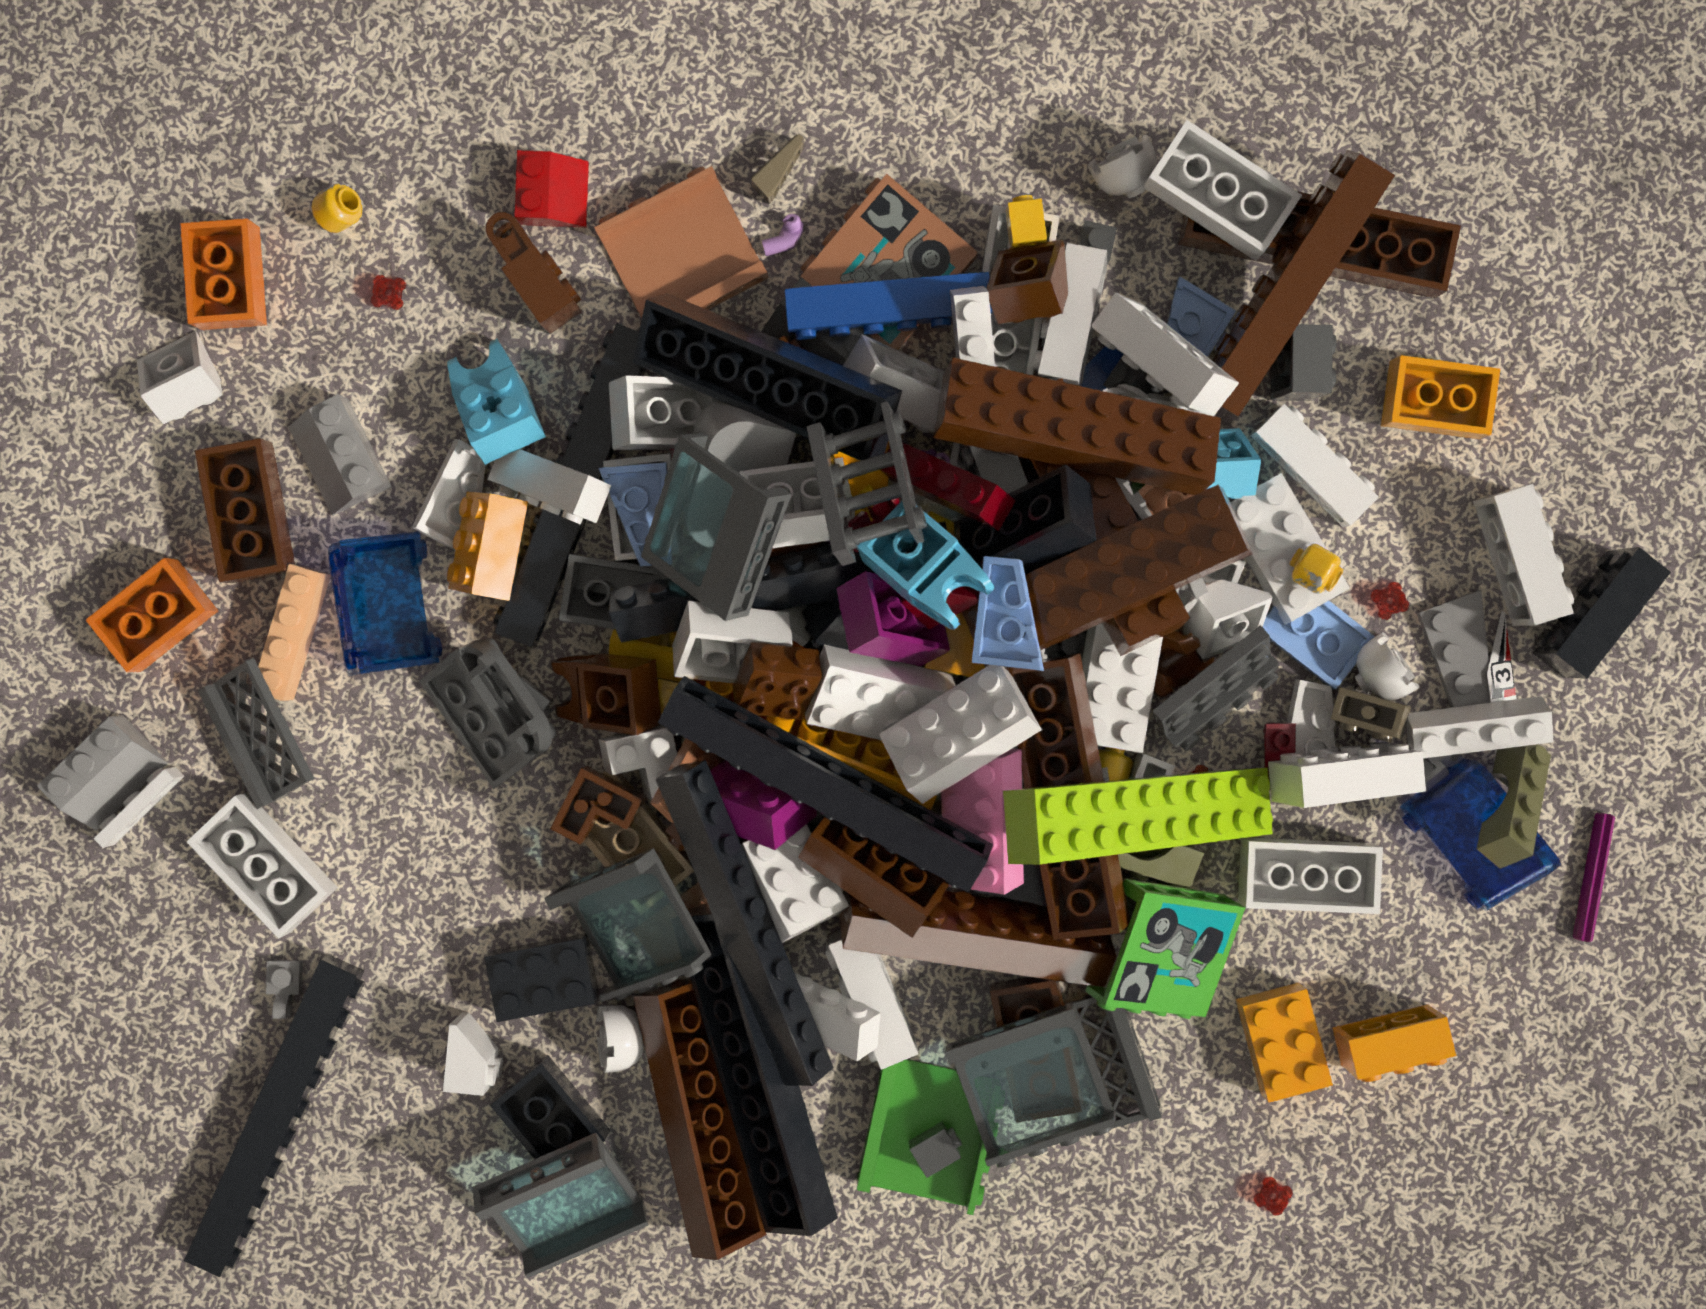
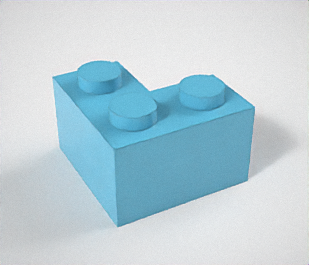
[1206,428,1261,499]

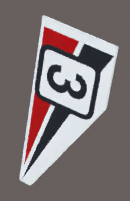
[1487,611,1516,703]

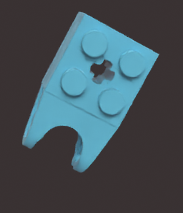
[447,338,546,465]
[857,501,994,630]

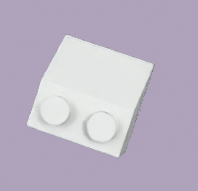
[137,331,223,424]
[1182,579,1273,660]
[443,1012,503,1096]

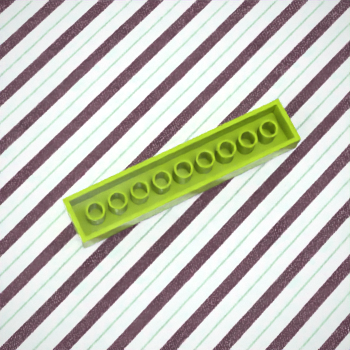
[1003,768,1273,865]

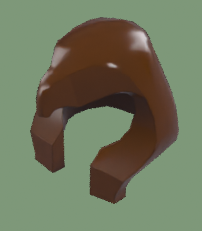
[1153,628,1217,698]

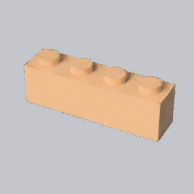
[258,564,331,701]

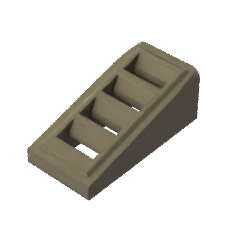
[751,134,804,204]

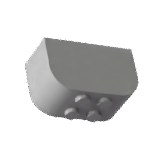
[683,400,796,548]

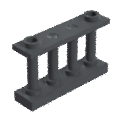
[807,401,927,566]

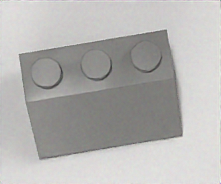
[288,394,392,516]
[37,715,169,831]

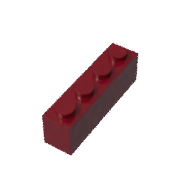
[880,442,1016,531]

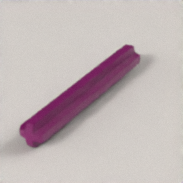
[1573,812,1615,942]

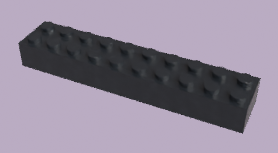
[673,904,838,1236]

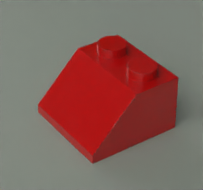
[514,150,589,228]

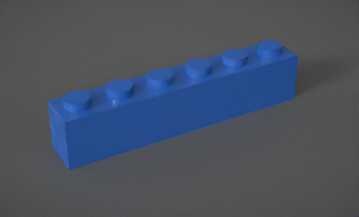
[785,272,992,340]

